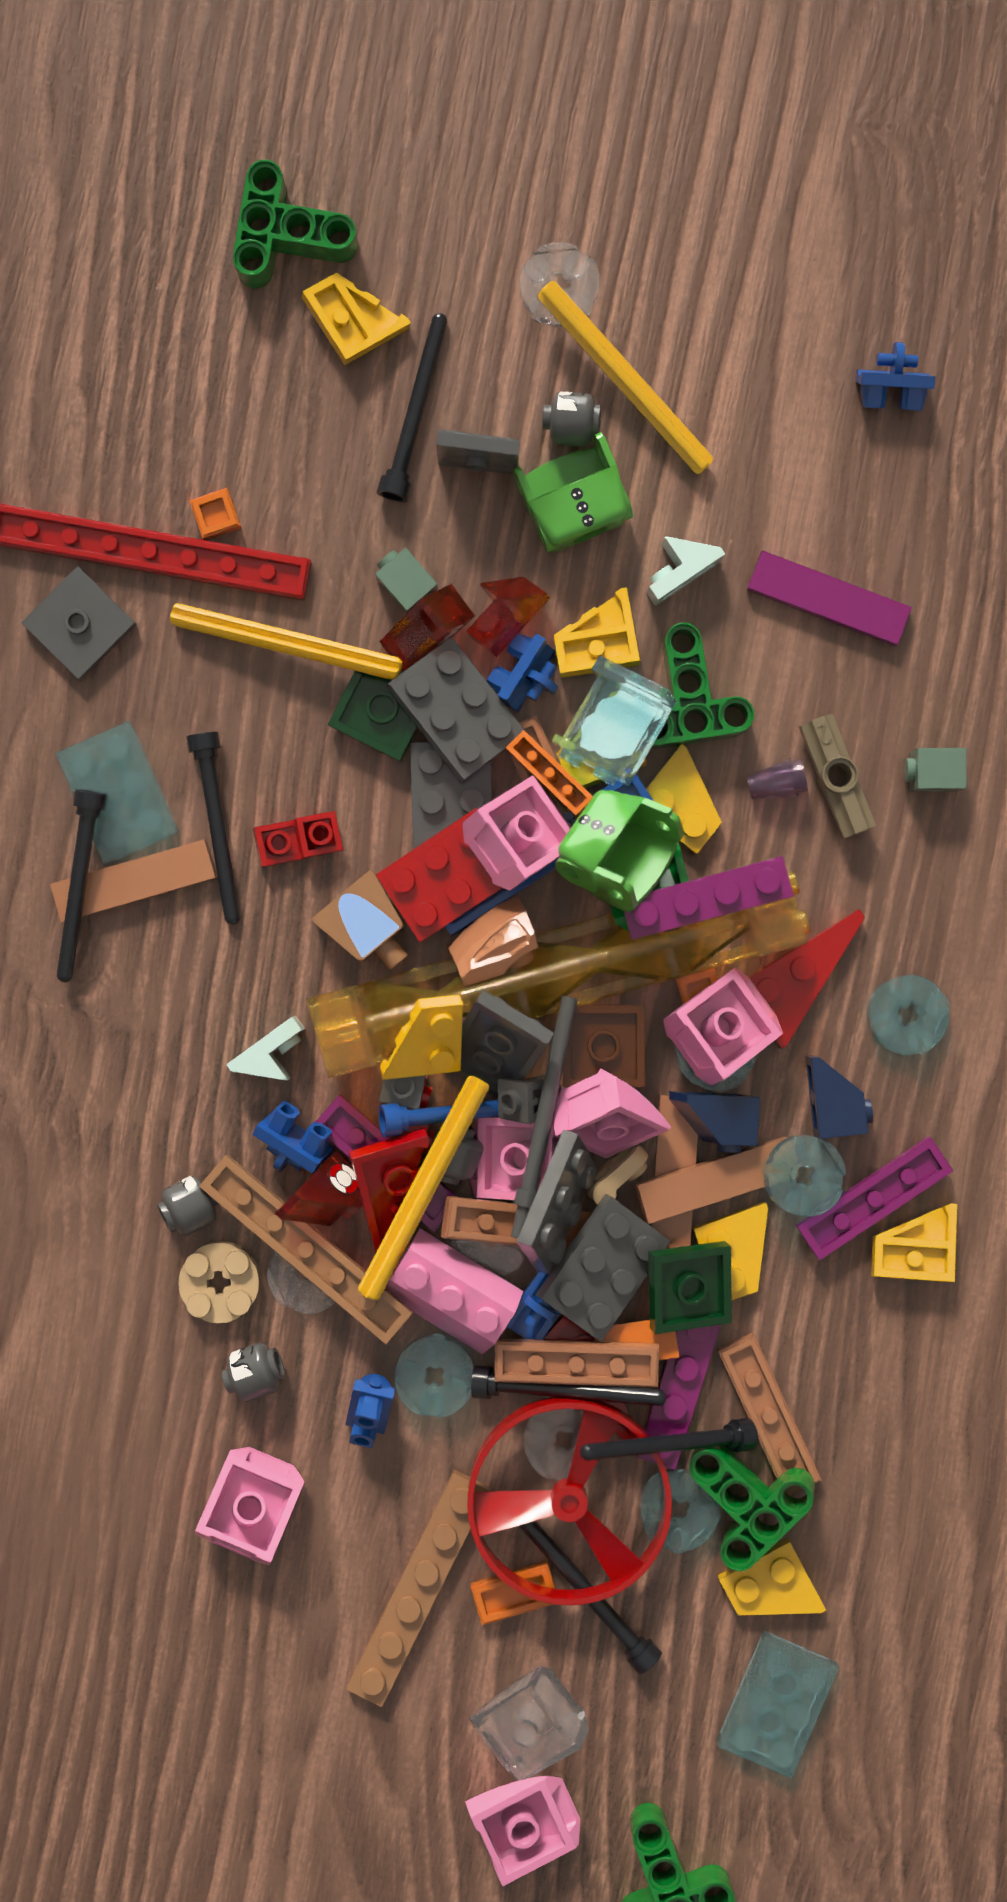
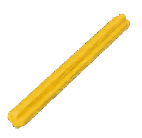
[537,281,714,474]
[170,603,402,680]
[358,1076,489,1300]

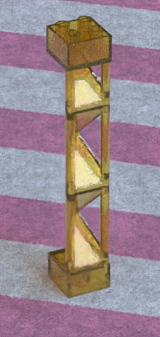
[306,865,811,1078]

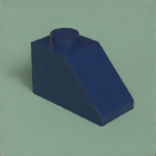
[805,1055,873,1139]
[669,1091,760,1153]

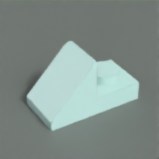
[646,537,725,606]
[226,1016,305,1080]

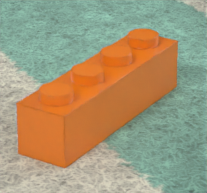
[506,730,593,819]

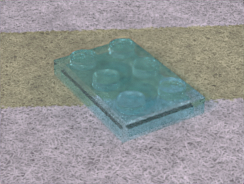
[55,721,179,864]
[716,1630,839,1778]

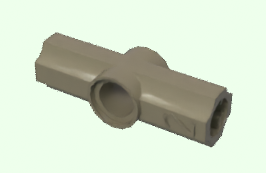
[799,713,876,839]

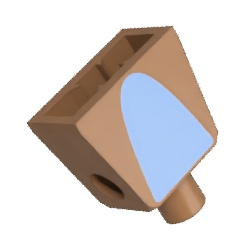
[311,869,408,970]

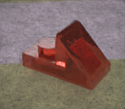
[466,576,551,657]

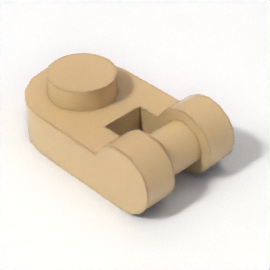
[585,1144,648,1205]

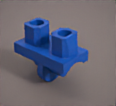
[855,342,936,411]
[487,633,559,712]
[252,1101,334,1173]
[506,1271,560,1340]
[345,1374,395,1448]

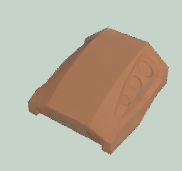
[446,896,538,987]

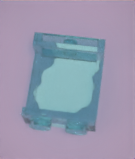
[552,655,677,786]

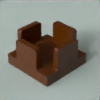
[563,1004,645,1087]

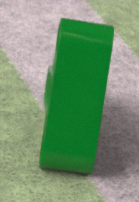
[233,159,358,289]
[643,622,754,749]
[689,1446,815,1571]
[621,1803,735,1902]

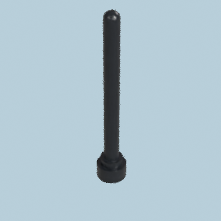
[376,313,447,503]
[186,732,240,925]
[57,789,108,983]
[471,1365,666,1406]
[580,1418,758,1461]
[519,1521,662,1675]

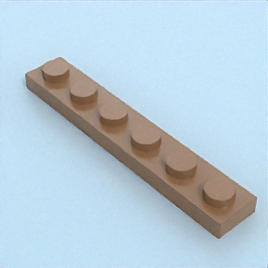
[199,1154,413,1344]
[346,1469,490,1707]

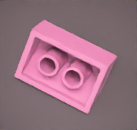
[386,1228,523,1355]

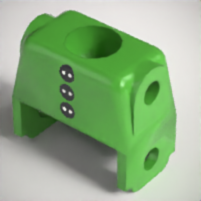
[513,432,633,553]
[555,790,684,913]

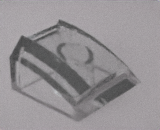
[469,1666,589,1781]

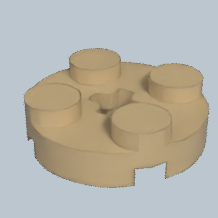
[178,1241,261,1323]

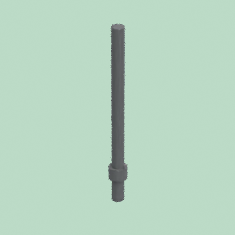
[511,995,578,1239]

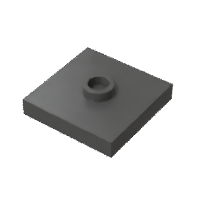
[436,429,520,474]
[21,566,137,681]

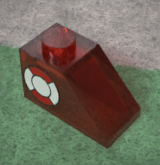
[379,584,475,672]
[275,1151,362,1226]

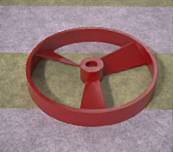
[467,1397,672,1606]

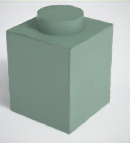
[375,547,439,617]
[903,748,967,792]

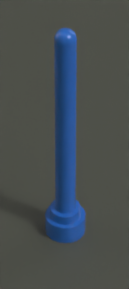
[378,1100,499,1138]

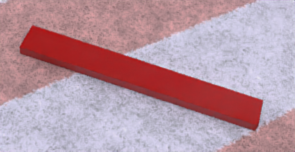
[0,503,312,601]

